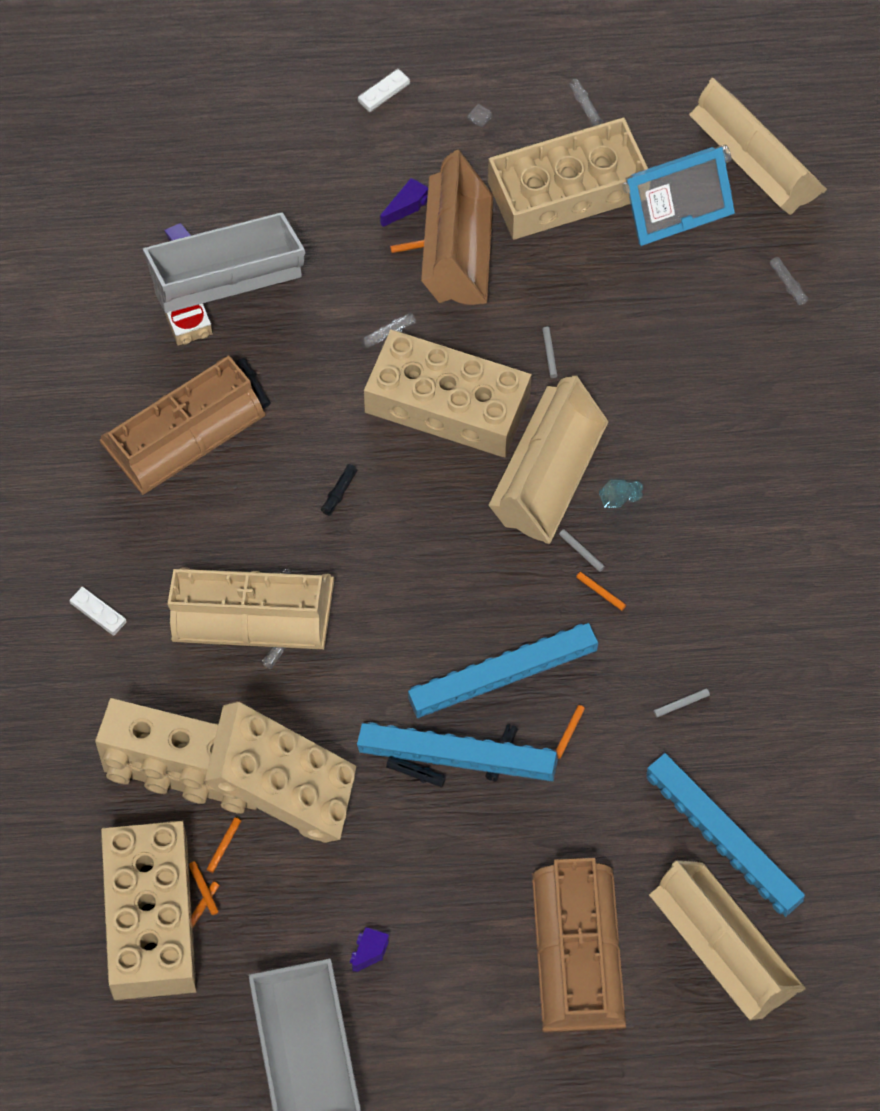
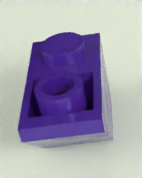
[350,927,389,972]

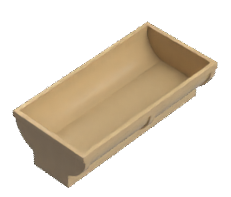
[689,77,827,215]
[489,376,609,544]
[168,567,335,649]
[650,861,805,1020]

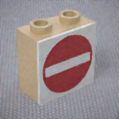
[165,303,212,346]

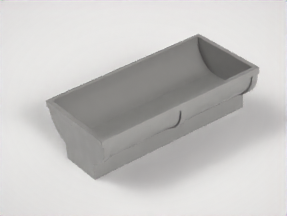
[143,212,305,313]
[249,959,361,1111]

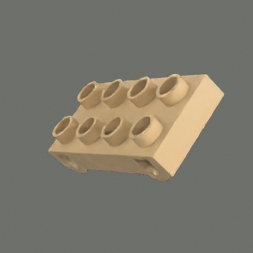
[205,702,356,843]

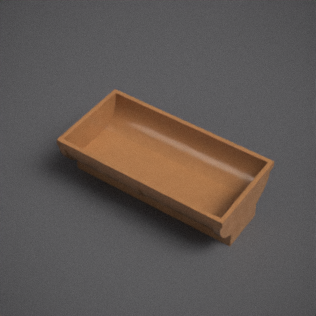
[421,150,493,305]
[100,356,266,495]
[532,858,626,1032]

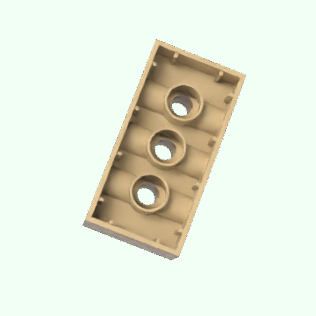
[488,118,650,240]
[364,330,532,458]
[95,698,257,813]
[102,821,196,1000]

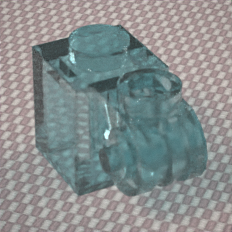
[599,480,643,508]

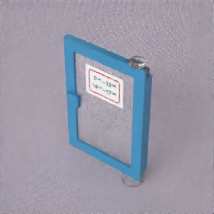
[622,144,735,246]

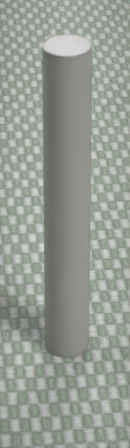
[542,327,557,378]
[559,529,605,572]
[653,688,710,718]

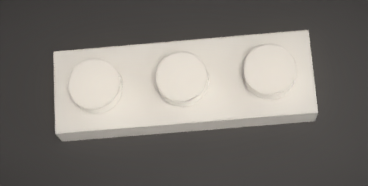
[358,69,410,112]
[70,587,126,636]

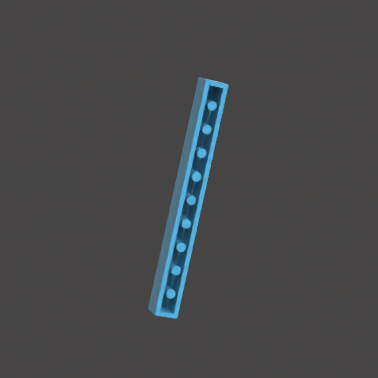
[408,623,598,718]
[357,722,558,782]
[646,753,805,917]

